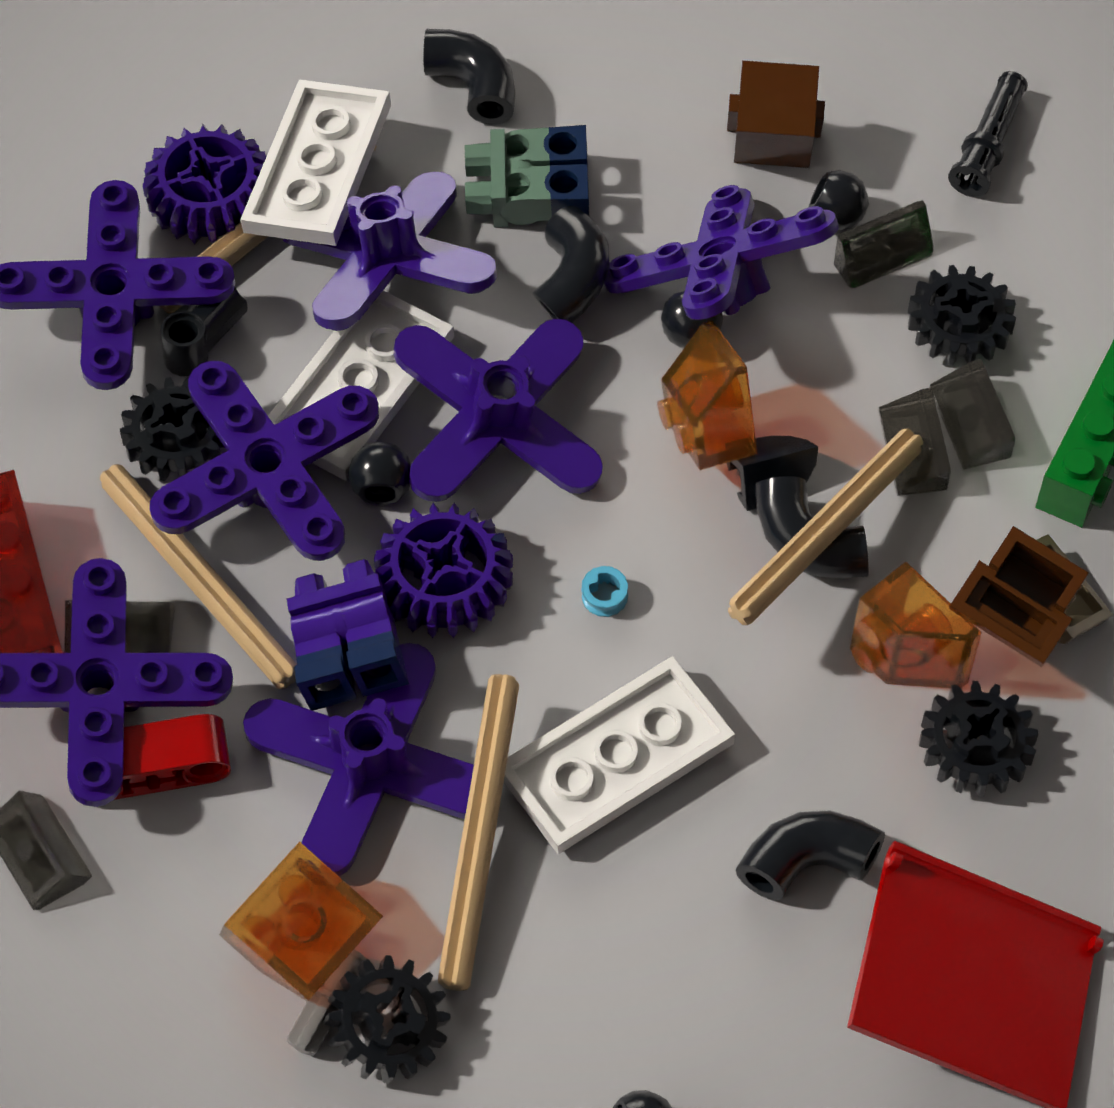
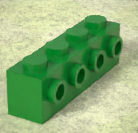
[1035,340,1114,528]

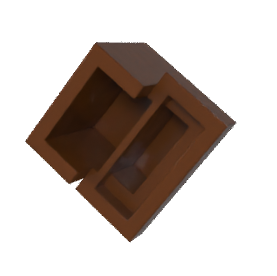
[727,60,825,168]
[949,526,1089,667]

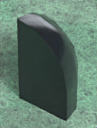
[724,436,818,511]

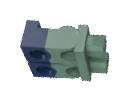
[465,125,589,228]

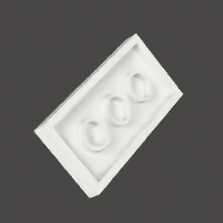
[240,80,392,246]
[268,291,454,481]
[504,656,735,855]

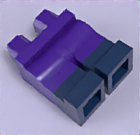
[286,559,409,711]

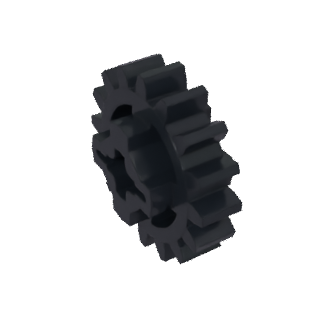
[907,265,1016,366]
[120,377,225,481]
[919,681,1038,796]
[324,955,451,1083]

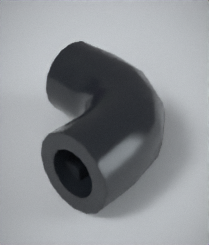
[423,29,515,125]
[533,206,610,323]
[754,476,869,579]
[736,810,885,900]

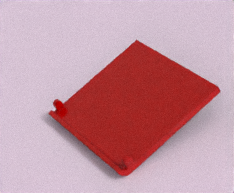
[847,841,1104,1108]

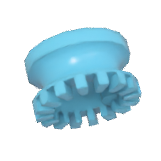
[581,566,628,617]

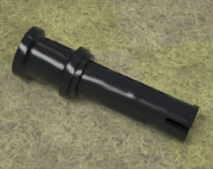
[948,71,1028,197]

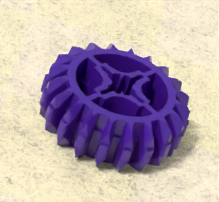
[142,123,267,245]
[374,502,513,639]

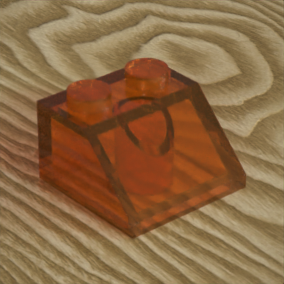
[657,320,757,470]
[850,562,982,688]
[219,841,383,1002]

